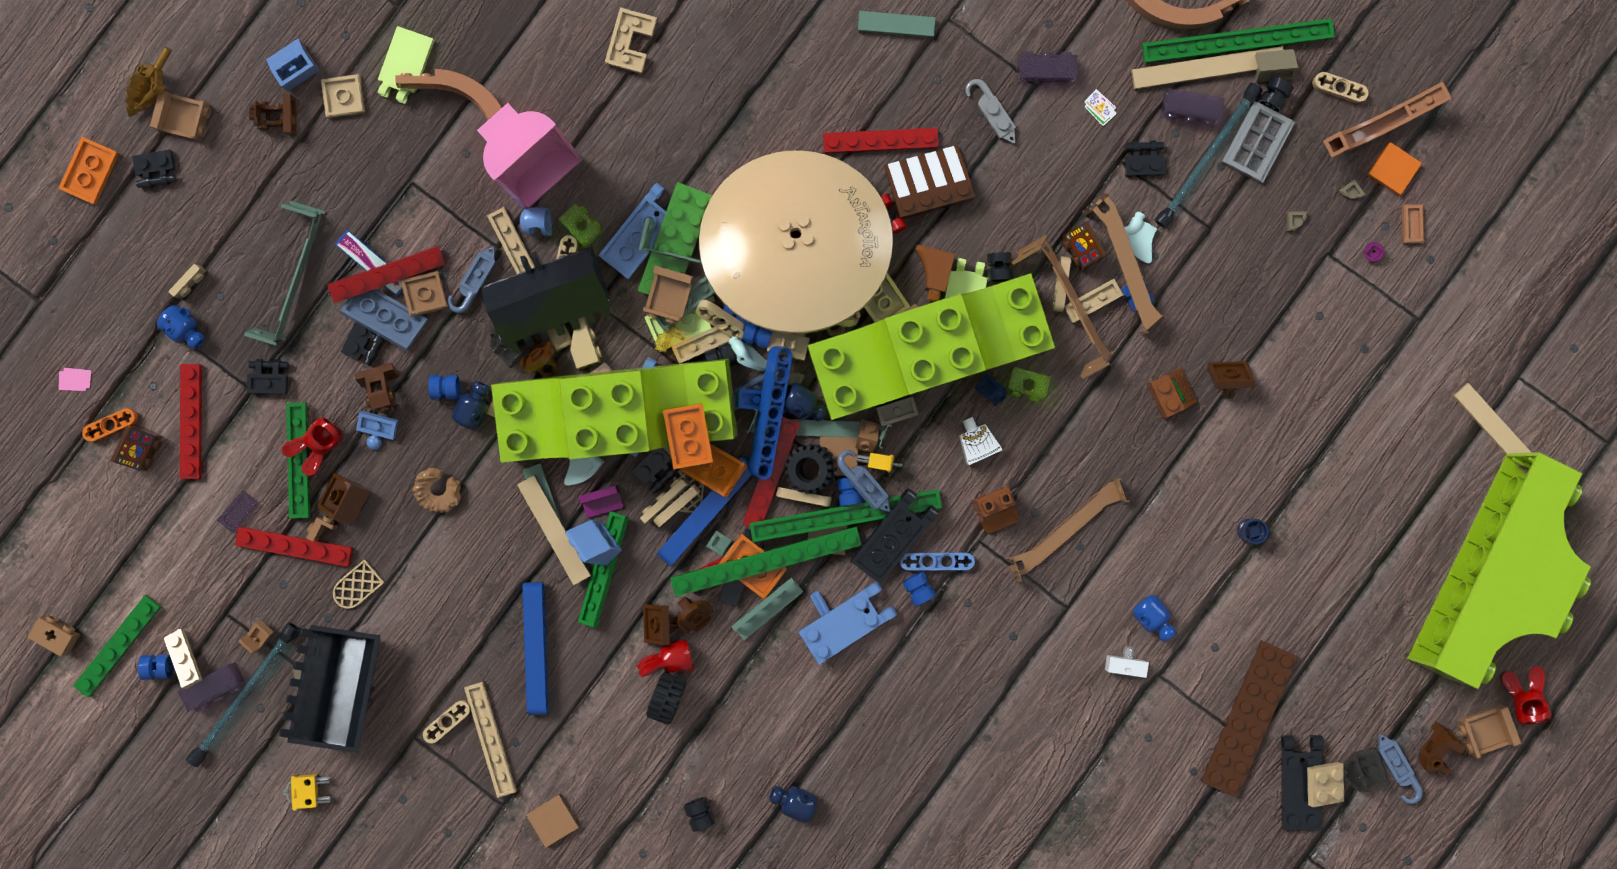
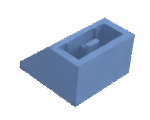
[266,39,320,92]
[565,520,622,565]

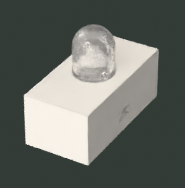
[1105,645,1149,678]

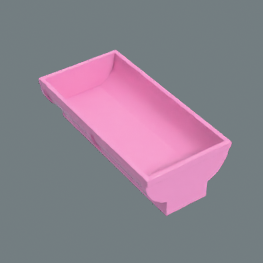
[477,103,583,209]

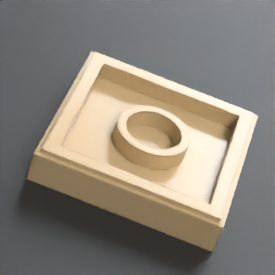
[321,74,365,118]

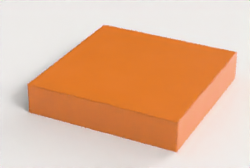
[1367,142,1422,196]

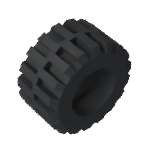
[785,444,837,494]
[646,671,687,725]

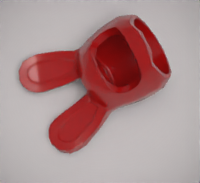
[281,417,343,476]
[636,640,695,677]
[1501,666,1552,725]

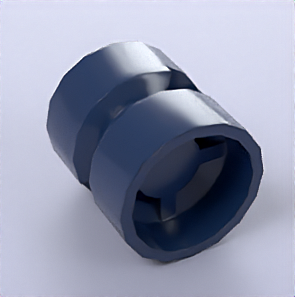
[1237,518,1269,544]

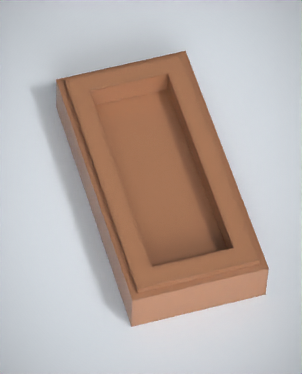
[1402,204,1424,244]

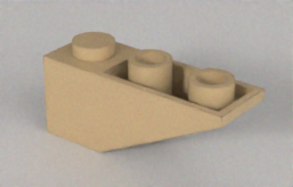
[570,316,602,370]

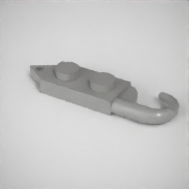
[965,79,1016,144]

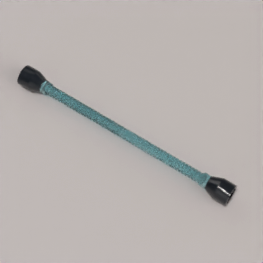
[1154,82,1263,229]
[186,622,300,767]

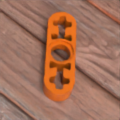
[82,409,138,442]

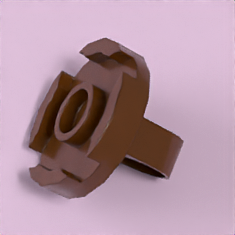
[520,340,557,377]
[677,596,714,634]

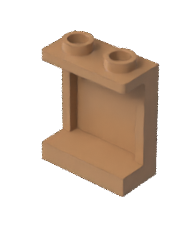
[150,91,211,142]
[643,266,695,324]
[1457,705,1521,759]

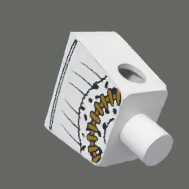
[959,417,1002,465]

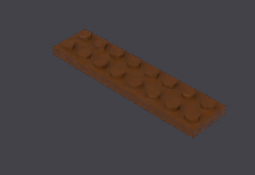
[1201,640,1298,798]

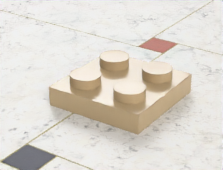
[1307,762,1344,807]

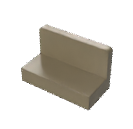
[1255,49,1298,83]
[875,395,919,426]

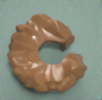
[413,468,461,513]

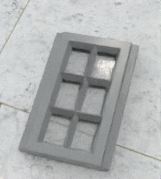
[1222,101,1295,183]

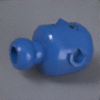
[157,305,205,349]
[1132,594,1177,642]

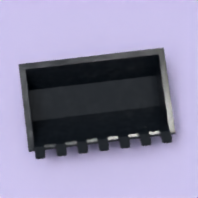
[481,246,612,353]
[279,625,381,753]

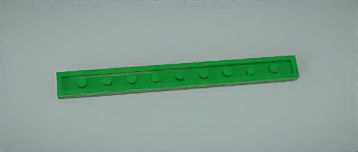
[1141,18,1335,64]
[749,489,942,542]
[670,526,861,597]

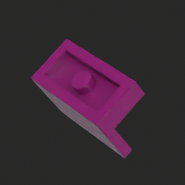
[578,485,623,518]

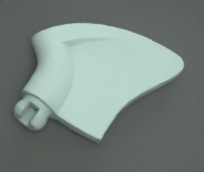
[1124,212,1157,264]
[729,336,767,371]
[564,456,604,485]

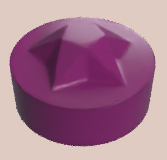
[1364,242,1384,262]

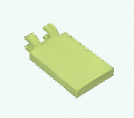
[378,26,435,104]
[944,258,988,299]
[645,296,721,352]

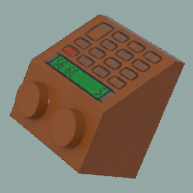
[1146,367,1198,418]

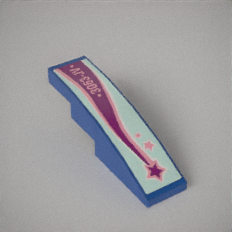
[335,229,406,296]

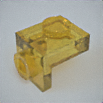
[655,327,685,353]

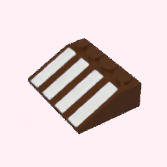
[884,145,975,219]

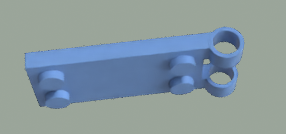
[598,183,666,280]
[798,581,897,665]

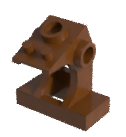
[249,94,297,136]
[354,363,399,414]
[1418,721,1466,775]

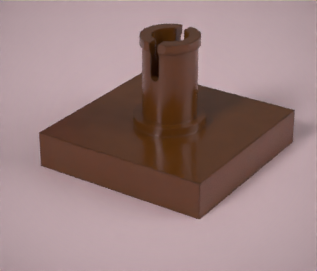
[1207,361,1255,398]
[643,604,679,645]

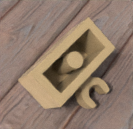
[767,331,810,362]

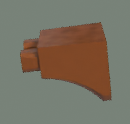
[914,245,955,302]
[971,485,1019,533]

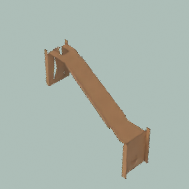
[1083,193,1166,335]
[1012,235,1114,379]
[1006,478,1130,582]

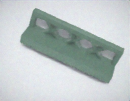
[731,576,804,640]

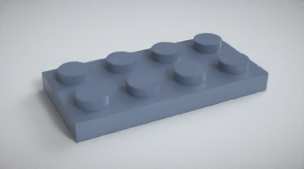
[340,289,428,351]

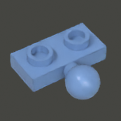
[356,410,398,450]

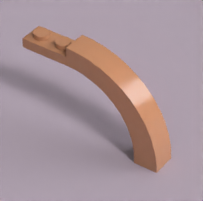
[1126,0,1250,29]
[395,69,502,120]
[1323,81,1453,158]

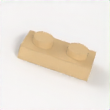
[168,263,206,299]

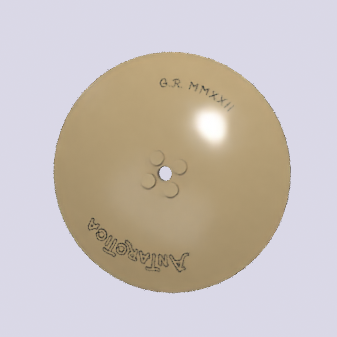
[699,150,893,334]

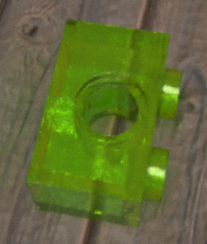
[558,203,603,248]
[1006,367,1051,402]

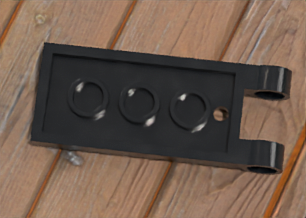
[851,488,939,584]
[1281,735,1324,830]

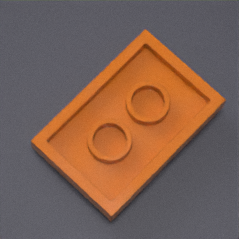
[58,137,120,205]
[663,403,713,469]
[680,444,747,498]
[718,534,787,599]

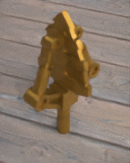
[125,47,172,117]

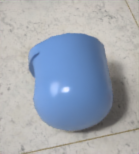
[520,207,552,236]

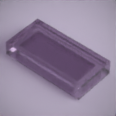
[217,491,258,533]

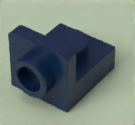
[975,373,1008,406]

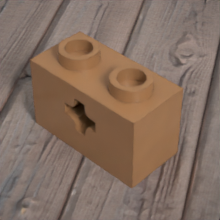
[27,615,80,657]

